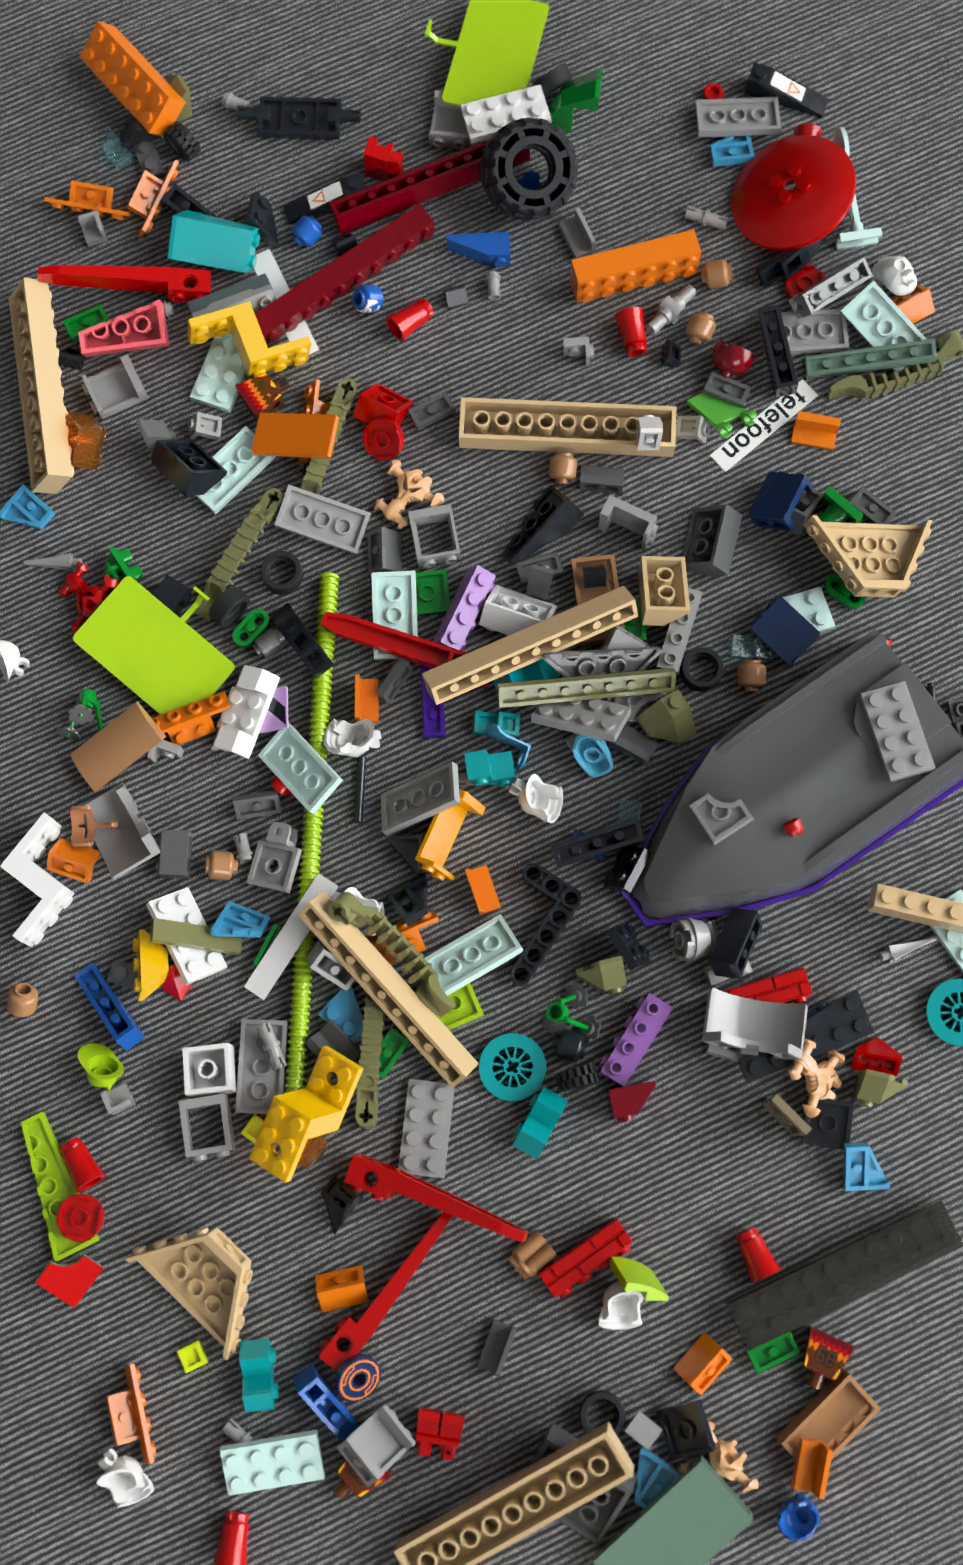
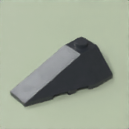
[501,485,584,566]

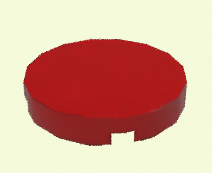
[784,264,825,299]
[362,417,404,461]
[56,1194,105,1242]

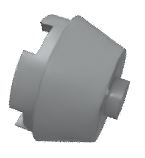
[669,917,711,962]

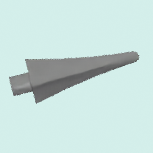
[23,553,82,572]
[879,936,938,963]

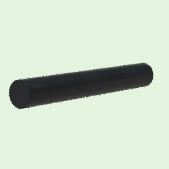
[354,756,366,823]

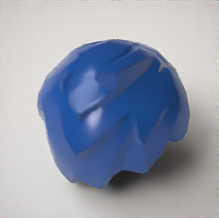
[777,1494,820,1541]

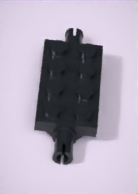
[237,96,361,140]

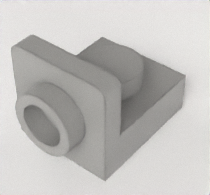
[563,336,594,365]
[188,412,222,440]
[676,416,710,443]
[147,740,184,763]

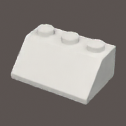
[479,585,557,636]

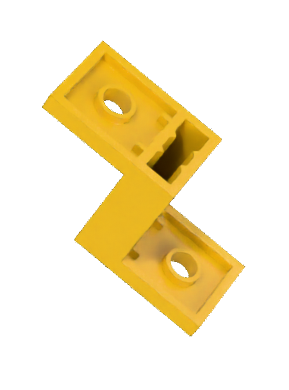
[187,301,311,379]
[249,1046,364,1183]

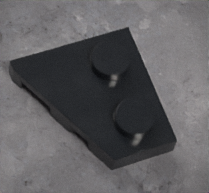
[244,191,279,248]
[387,873,428,926]

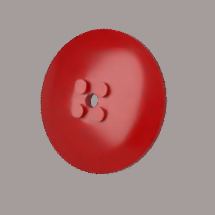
[731,135,856,250]

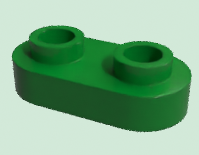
[824,573,865,610]
[232,609,270,648]

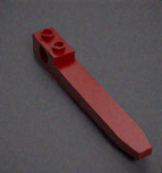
[38,265,211,303]
[321,612,488,689]
[344,1153,528,1242]
[318,1212,453,1372]

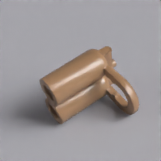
[508,1230,558,1280]

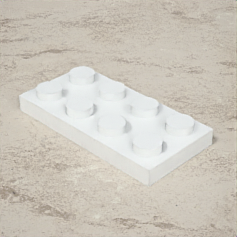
[461,84,551,144]
[146,887,228,986]

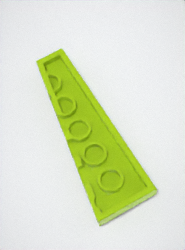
[21,1112,100,1262]

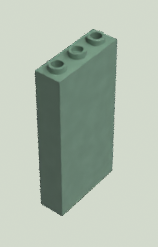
[593,1455,753,1565]

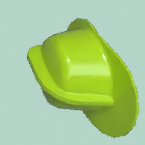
[77,1043,124,1091]

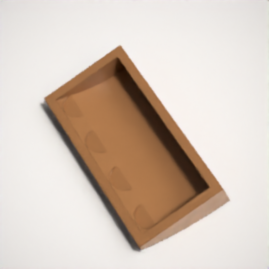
[570,554,625,647]
[70,701,166,792]
[775,1369,881,1460]

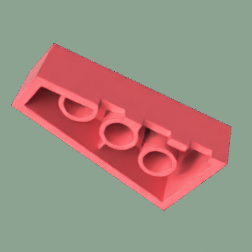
[78,299,170,357]

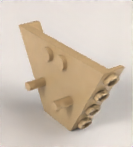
[803,515,933,598]
[125,1227,253,1360]

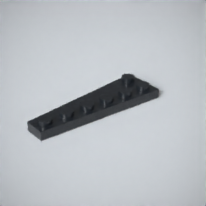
[738,989,875,1083]

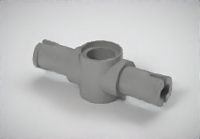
[646,285,696,336]

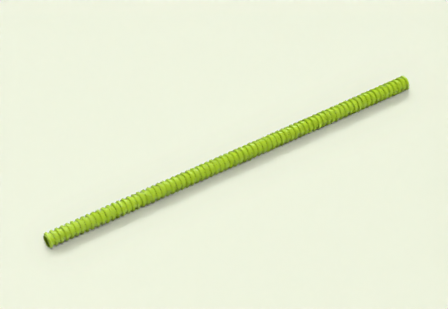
[284,572,339,1093]

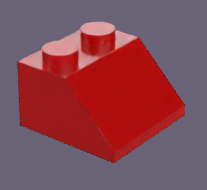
[353,383,414,427]

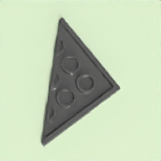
[542,647,663,702]

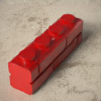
[723,967,812,1004]
[538,1218,633,1299]

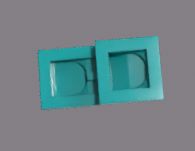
[472,711,520,737]

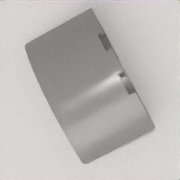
[83,782,161,880]
[702,988,808,1059]

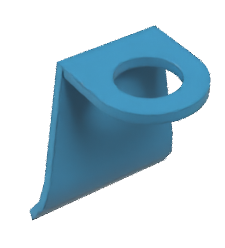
[485,723,531,771]

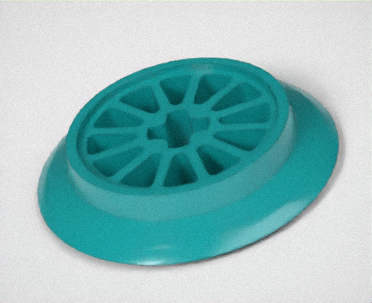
[926,979,963,1046]
[479,1033,546,1101]

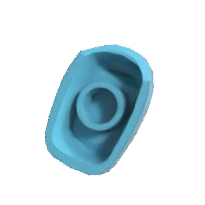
[572,734,613,777]

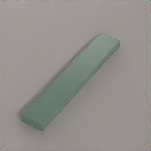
[805,338,937,379]

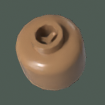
[701,259,733,289]
[685,311,716,345]
[549,452,577,485]
[737,660,766,691]
[204,850,238,880]
[6,983,39,1017]

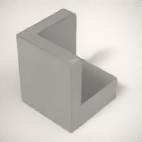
[77,210,108,247]
[100,1083,136,1115]
[623,1411,662,1450]

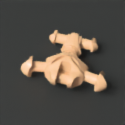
[374,459,444,529]
[788,1038,845,1118]
[678,1421,758,1495]

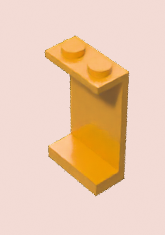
[414,789,486,881]

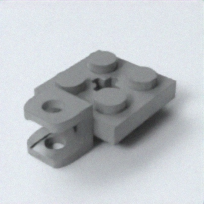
[246,822,302,894]

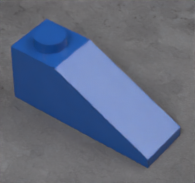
[446,232,510,267]
[293,1363,359,1441]

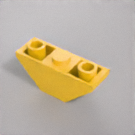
[133,929,169,1001]

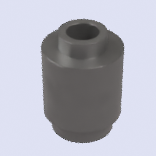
[253,628,287,658]

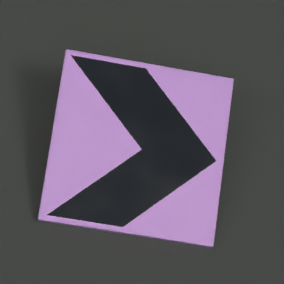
[259,686,289,734]

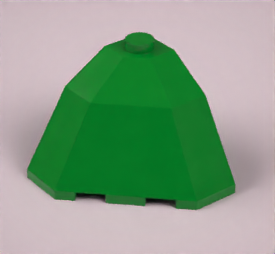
[548,68,603,132]

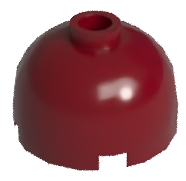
[712,340,756,378]

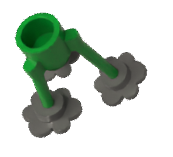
[56,689,103,740]
[542,982,601,1042]

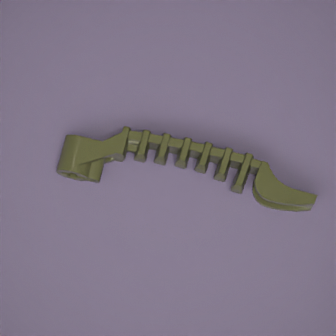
[827,330,963,400]
[301,378,357,495]
[194,488,284,622]
[328,892,456,1017]
[355,992,386,1130]

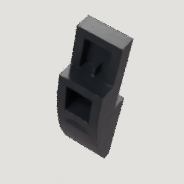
[756,235,827,288]
[271,603,335,678]

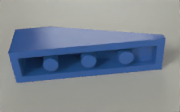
[74,962,145,1051]

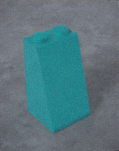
[168,210,260,273]

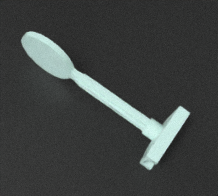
[834,127,882,250]

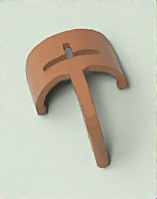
[70,805,118,847]

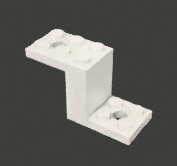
[0,813,75,947]

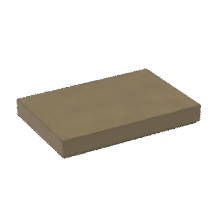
[761,1094,812,1137]

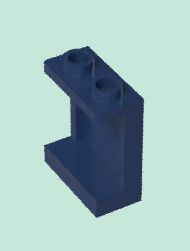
[747,471,813,531]
[750,597,821,667]

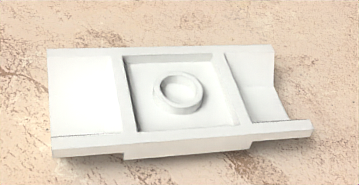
[211,665,280,759]

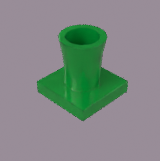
[804,486,863,540]

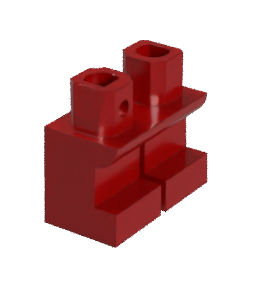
[363,136,404,181]
[415,1407,465,1460]

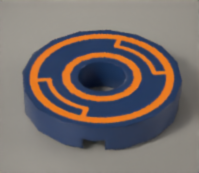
[335,1354,381,1402]

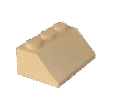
[638,556,690,626]

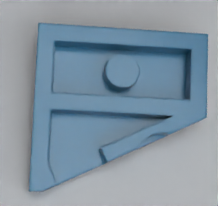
[710,136,755,167]
[0,484,56,529]
[210,901,270,938]
[318,985,364,1043]
[843,1142,890,1191]
[634,1446,681,1509]

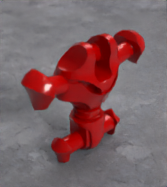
[58,562,119,634]

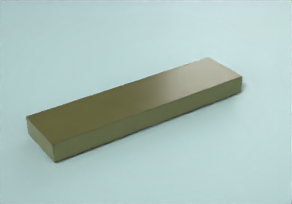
[150,918,242,955]

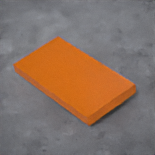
[251,413,339,458]

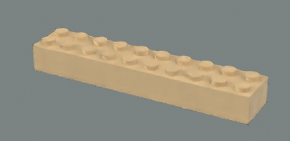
[9,277,74,494]
[459,397,677,457]
[394,1422,634,1565]

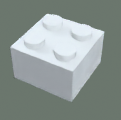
[182,1043,237,1098]

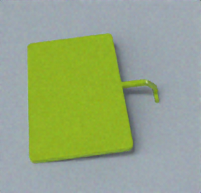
[425,0,549,107]
[73,576,235,715]

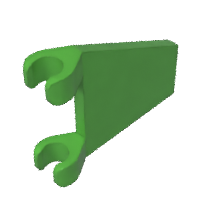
[686,393,757,439]

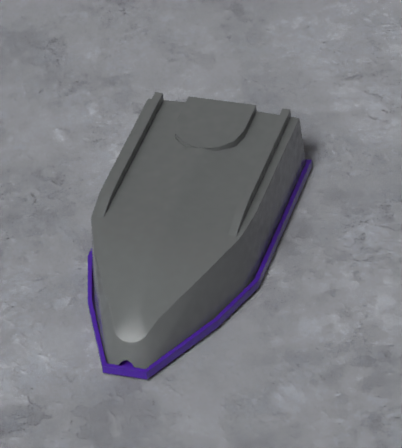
[619,629,963,927]

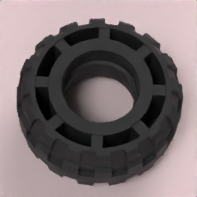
[480,117,579,220]

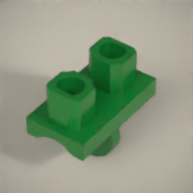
[103,547,143,581]

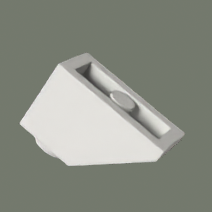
[637,415,663,450]

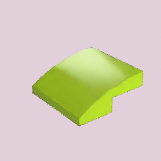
[609,1256,669,1301]

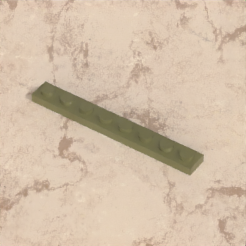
[497,668,676,708]

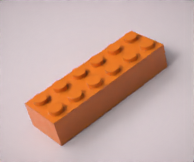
[79,21,186,136]
[570,229,701,303]

